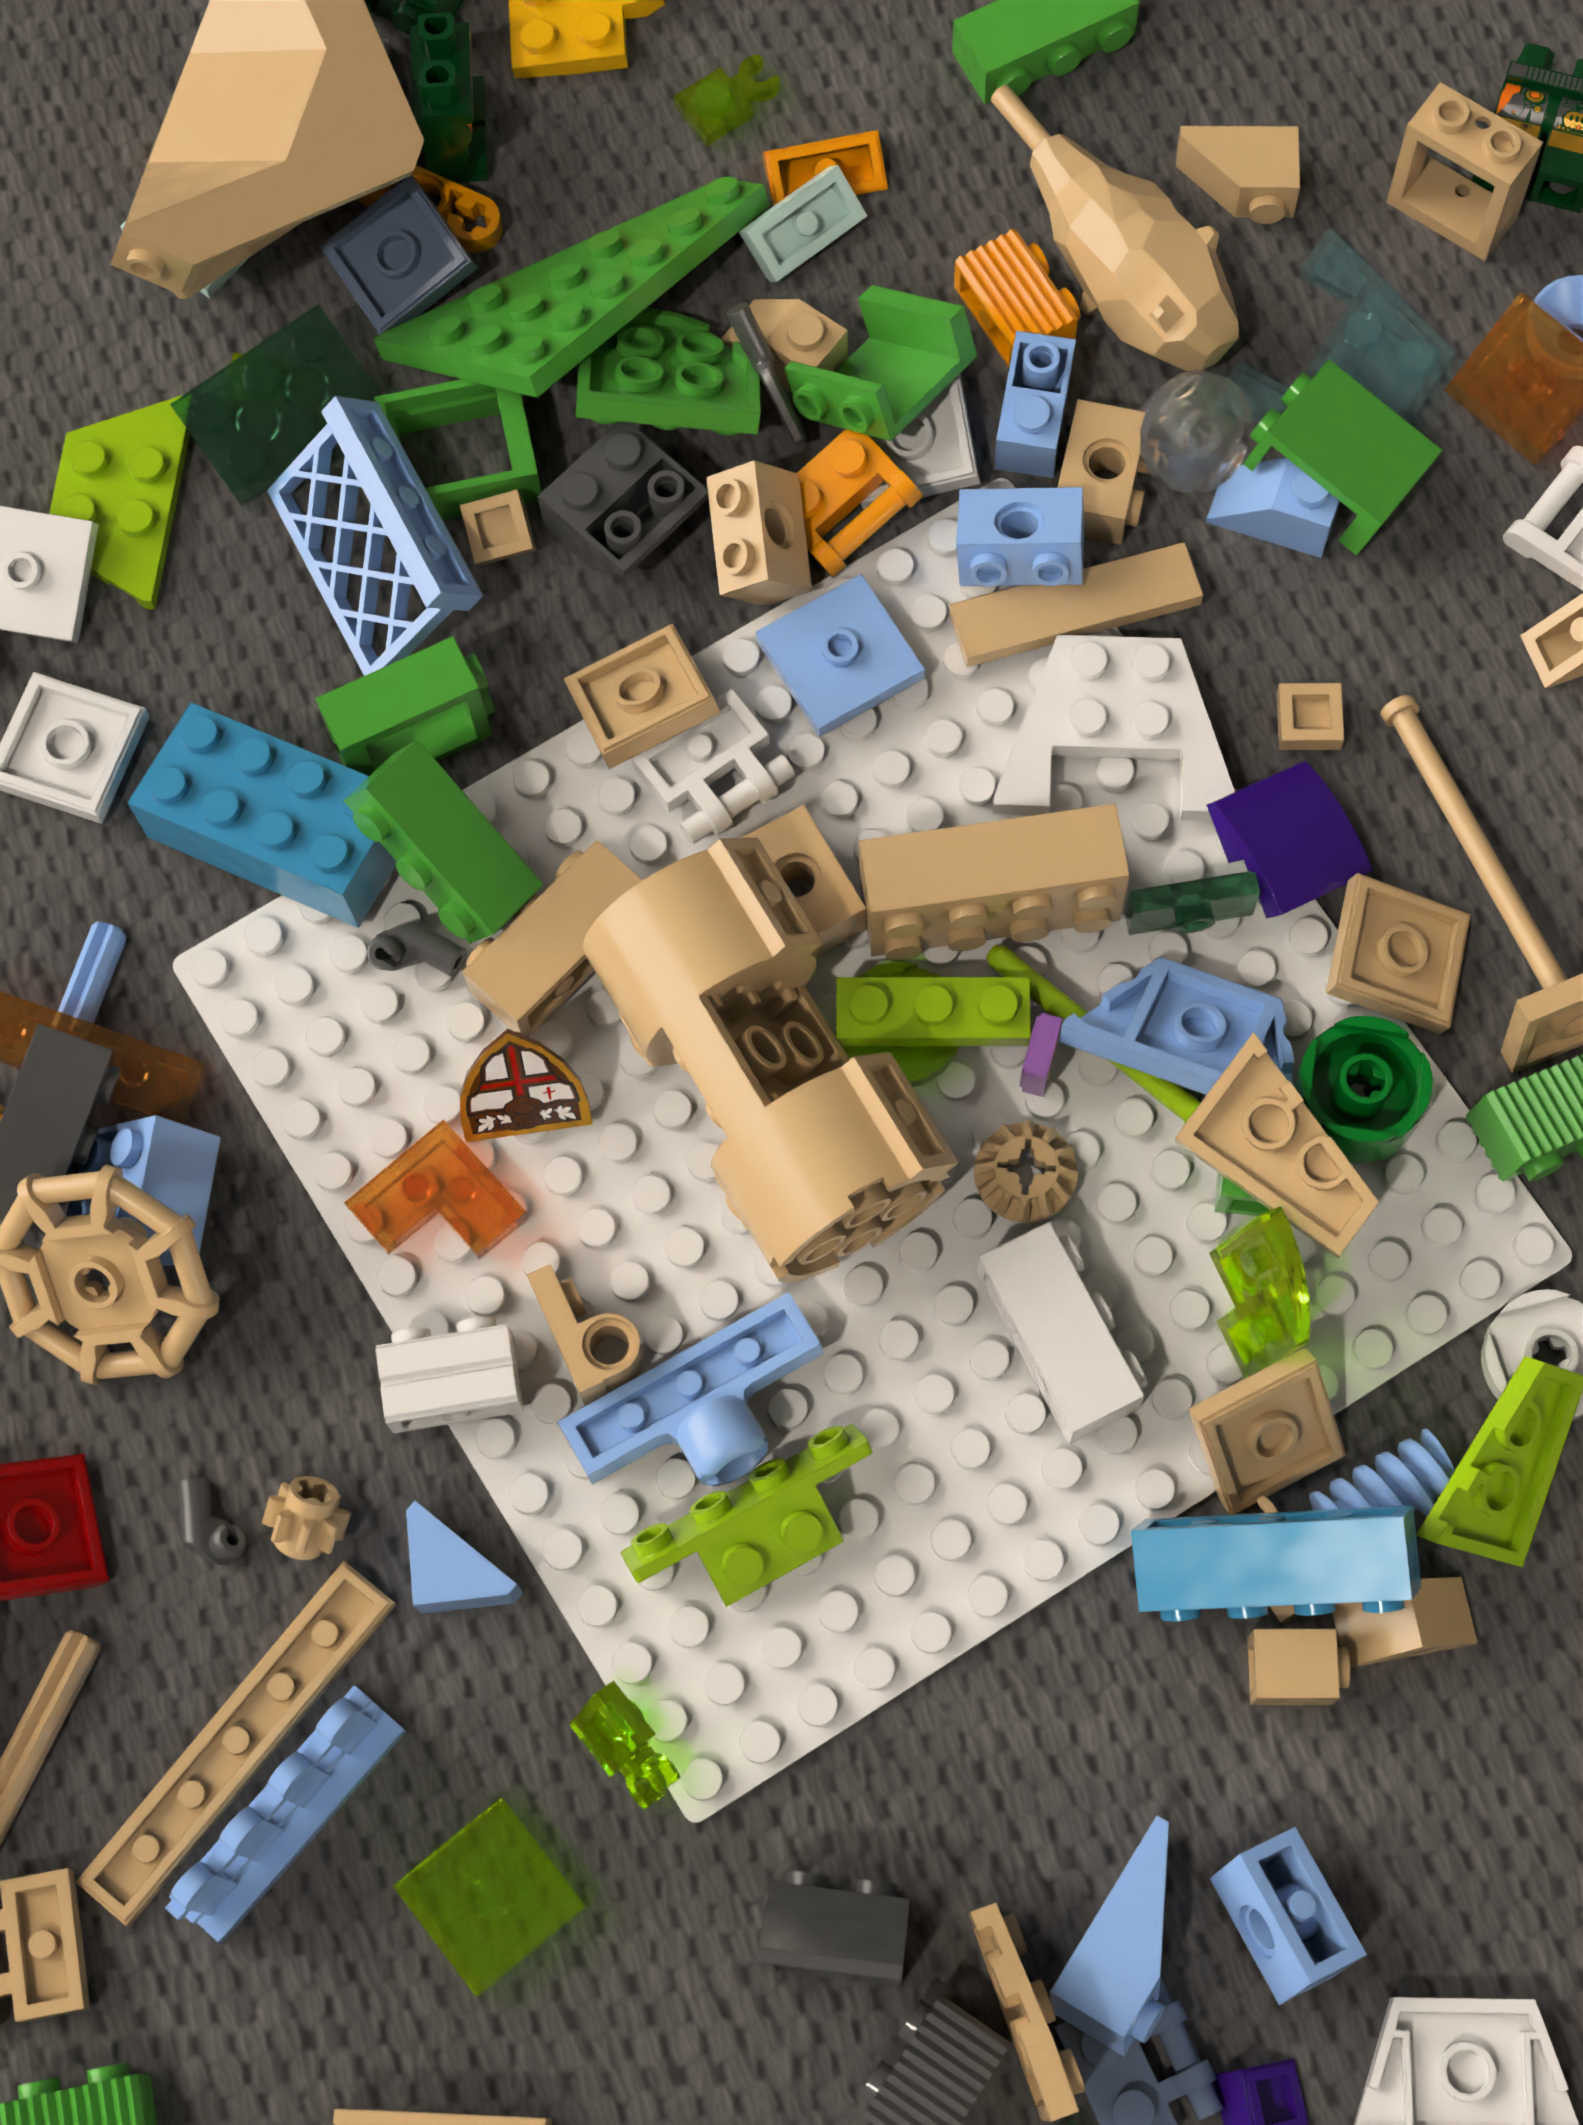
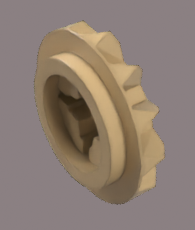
[974,1119,1078,1223]

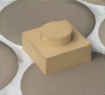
[460,489,537,566]
[1276,683,1344,750]

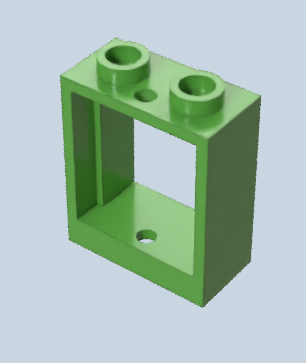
[374,379,542,521]
[315,636,496,776]

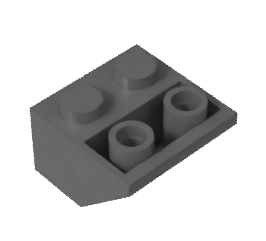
[537,422,709,577]

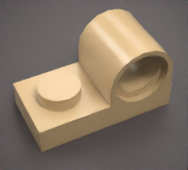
[526,1264,645,1406]

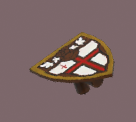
[459,1029,593,1142]

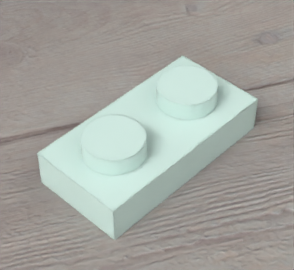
[739,165,867,282]

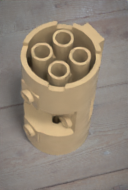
[582,837,959,1283]

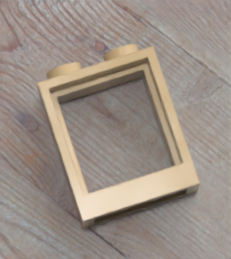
[1386,82,1543,261]

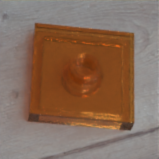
[1444,292,1583,465]

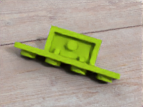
[620,1424,873,1607]

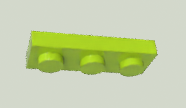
[836,977,1031,1046]

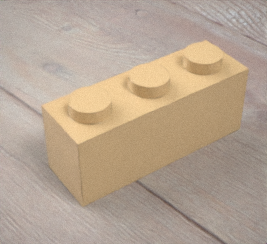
[462,840,642,1037]

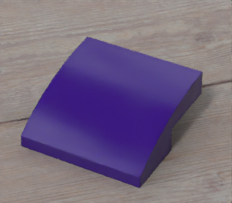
[1206,761,1373,919]

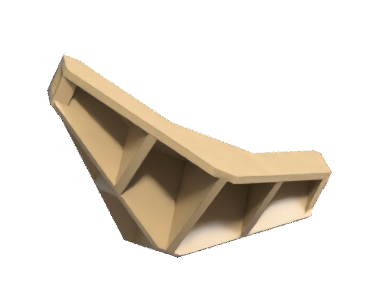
[110,0,424,299]

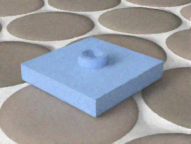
[756,574,925,737]

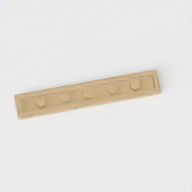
[76,1561,397,1927]

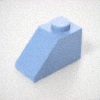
[1206,457,1340,558]

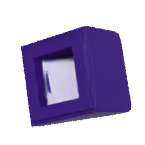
[1214,2058,1309,2125]

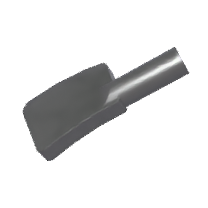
[726,302,807,446]

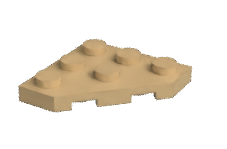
[968,1903,1086,2122]

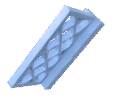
[267,396,483,676]

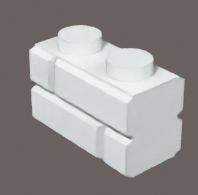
[376,1317,524,1434]

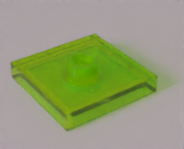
[393,1797,587,1998]

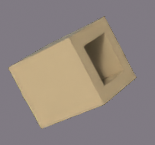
[1247,1629,1350,1705]

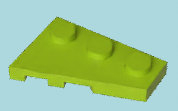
[1416,1356,1583,1567]

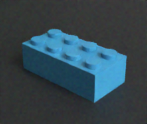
[127,702,397,928]

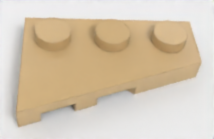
[1175,1032,1379,1258]

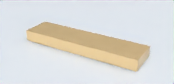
[949,542,1203,667]

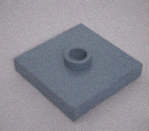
[320,175,479,334]

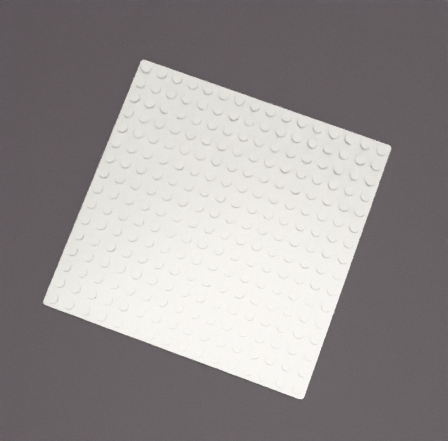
[173,478,1572,1823]

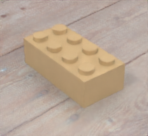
[859,803,1130,960]

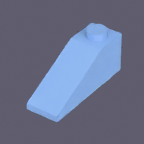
[1050,1816,1169,2057]

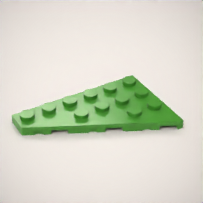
[373,176,770,398]

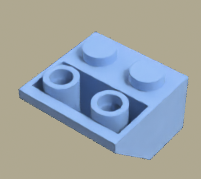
[67,1115,221,1266]

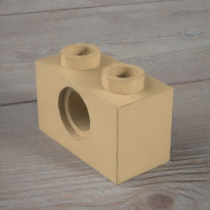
[1057,399,1156,545]
[706,460,812,605]
[741,805,866,957]

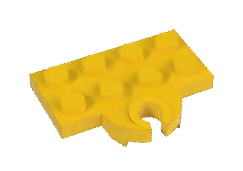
[508,0,665,79]

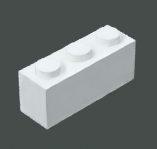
[977,1222,1147,1445]

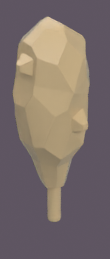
[991,85,1239,372]

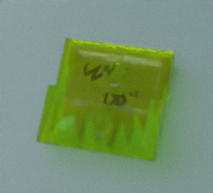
[1209,1206,1310,1379]

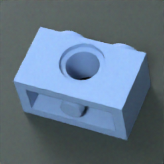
[956,487,1085,587]
[1210,1827,1367,2005]

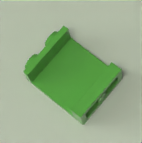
[784,285,977,441]
[1243,359,1443,556]

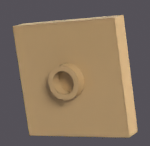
[564,624,721,769]
[1326,873,1471,1034]
[1188,1347,1346,1515]

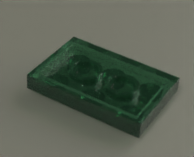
[170,304,382,506]

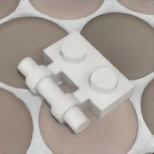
[631,689,795,844]

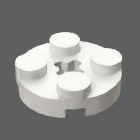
[1481,1289,1583,1421]

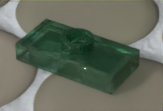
[1125,871,1260,935]

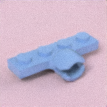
[558,1292,824,1486]

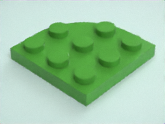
[575,307,761,436]

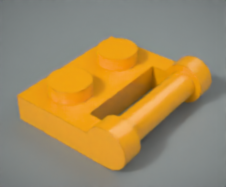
[797,429,924,578]

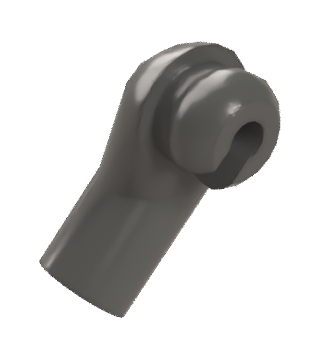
[367,922,466,976]
[177,1478,248,1565]

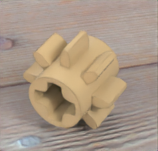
[262,1476,351,1560]

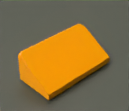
[761,130,888,206]

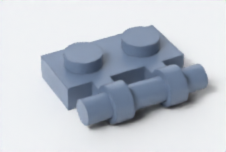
[1054,1977,1224,2125]

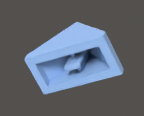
[406,1500,523,1614]

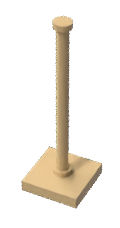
[1380,695,1583,1074]

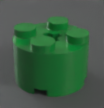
[1294,1016,1433,1164]

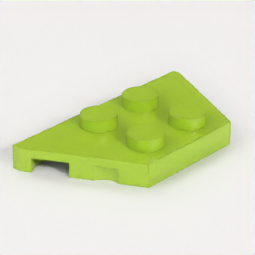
[49,395,196,610]

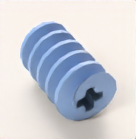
[1309,1428,1455,1517]

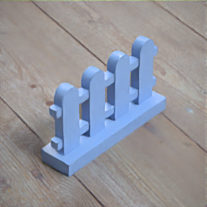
[165,1685,407,1943]

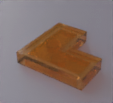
[344,1119,529,1260]

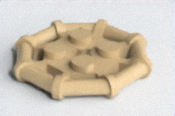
[0,1165,220,1385]

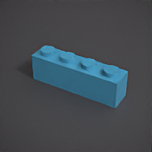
[1131,1505,1422,1621]

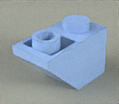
[994,331,1076,478]

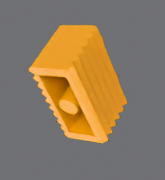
[954,229,1081,367]

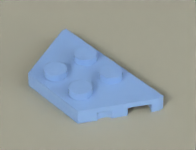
[1059,957,1302,1097]

